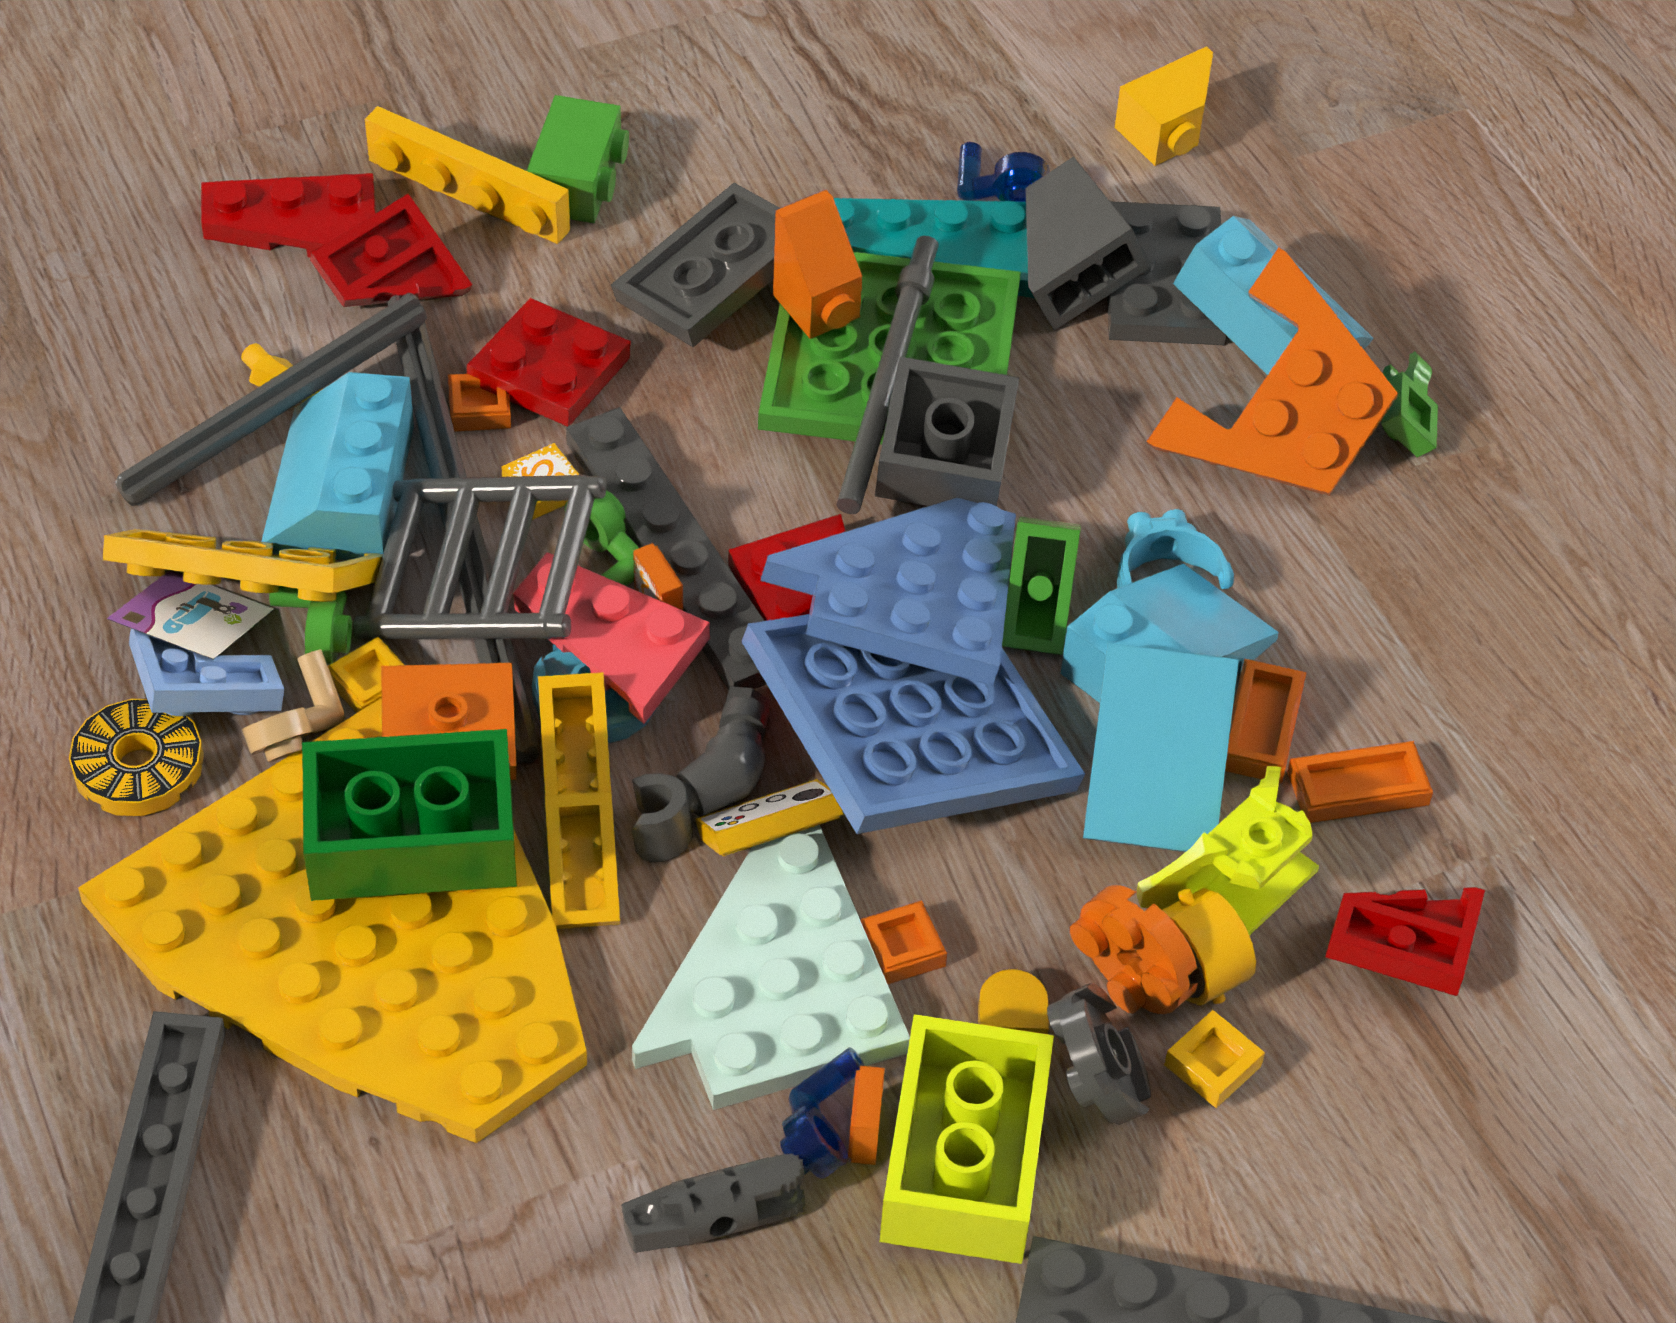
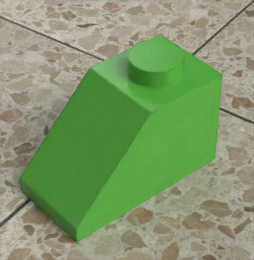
[1002,516,1081,655]

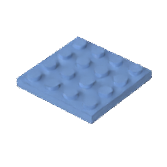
[741,614,1085,834]

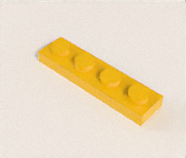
[365,106,570,244]

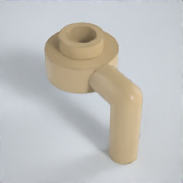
[242,650,344,762]

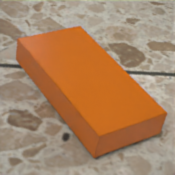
[1225,658,1307,784]
[1287,741,1433,823]

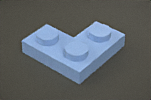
[129,629,284,716]

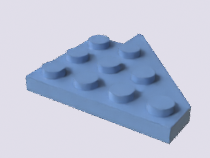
[760,497,1016,686]

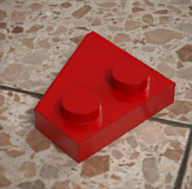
[310,194,473,307]

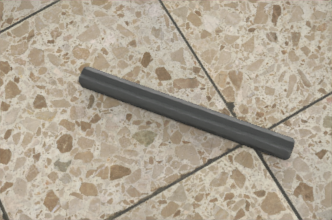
[115,294,427,506]

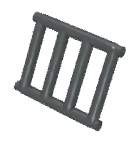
[353,475,607,639]

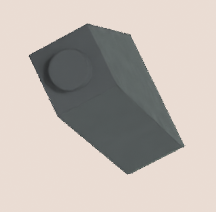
[1026,156,1152,331]

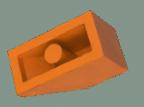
[773,189,862,339]

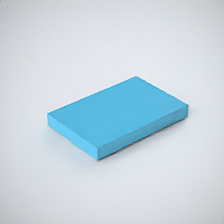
[1083,643,1239,852]

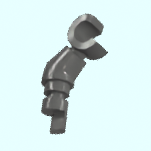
[631,686,771,863]

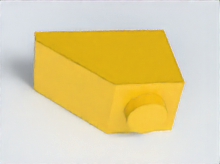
[1114,46,1213,166]

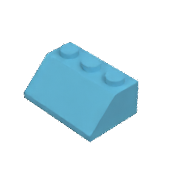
[1173,216,1374,375]
[261,372,414,560]

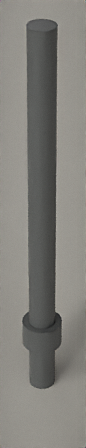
[836,236,939,514]

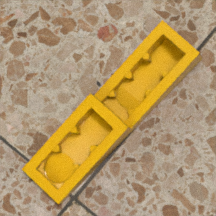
[538,672,620,929]

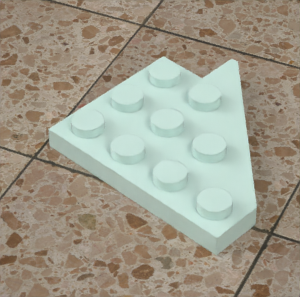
[632,825,910,1110]

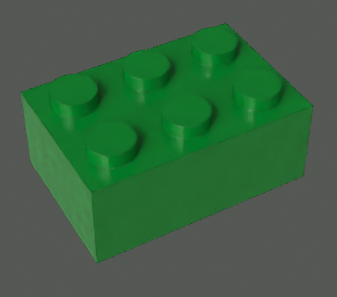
[302,729,517,901]

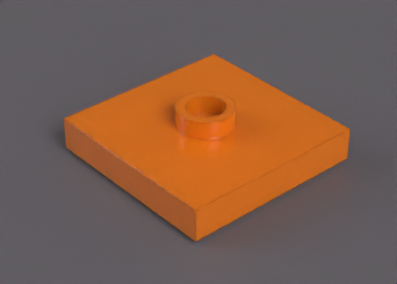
[381,663,516,780]

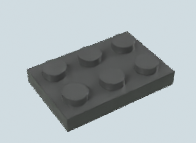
[611,183,780,347]
[1107,201,1226,345]

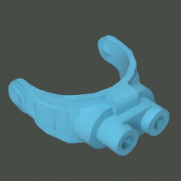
[1117,509,1234,589]

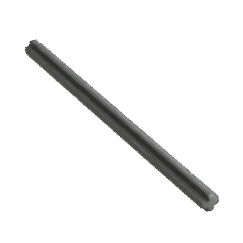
[387,293,539,766]

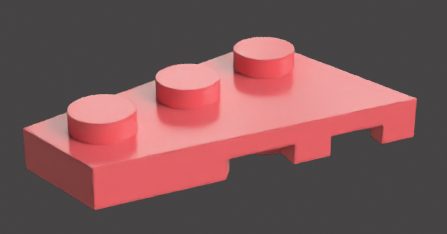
[513,552,710,724]

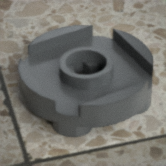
[1047,983,1151,1125]

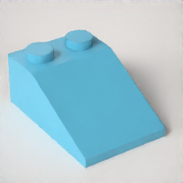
[1060,564,1279,703]

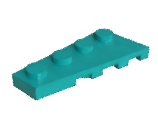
[834,198,1035,299]

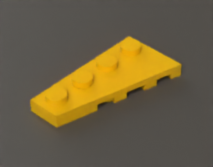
[103,529,383,602]

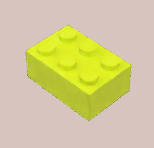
[879,1014,1054,1264]

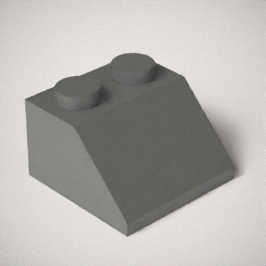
[875,356,1020,506]

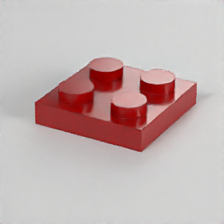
[467,298,631,427]

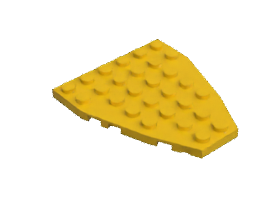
[78,698,587,1144]

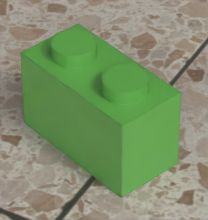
[527,95,629,223]

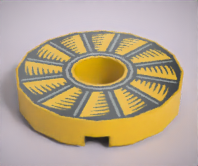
[69,699,204,816]

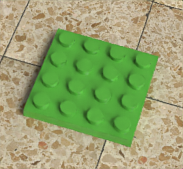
[758,252,1021,445]

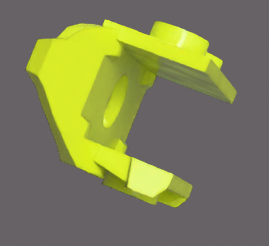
[1136,766,1319,936]

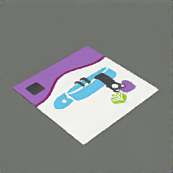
[107,570,274,660]

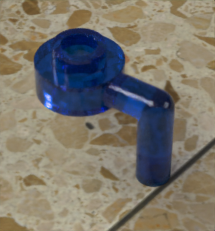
[957,142,1050,202]
[780,1047,865,1179]

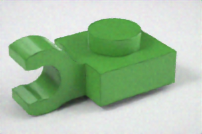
[1381,352,1438,457]

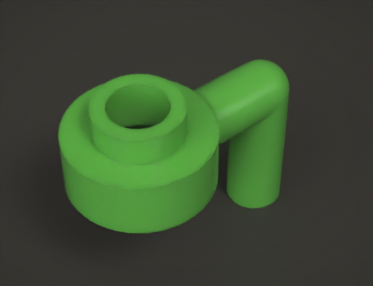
[565,491,639,586]
[269,586,352,665]

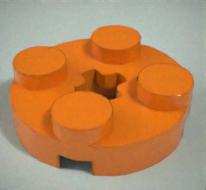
[1070,885,1198,1014]

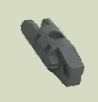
[621,1153,805,1253]

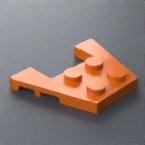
[1146,247,1398,496]

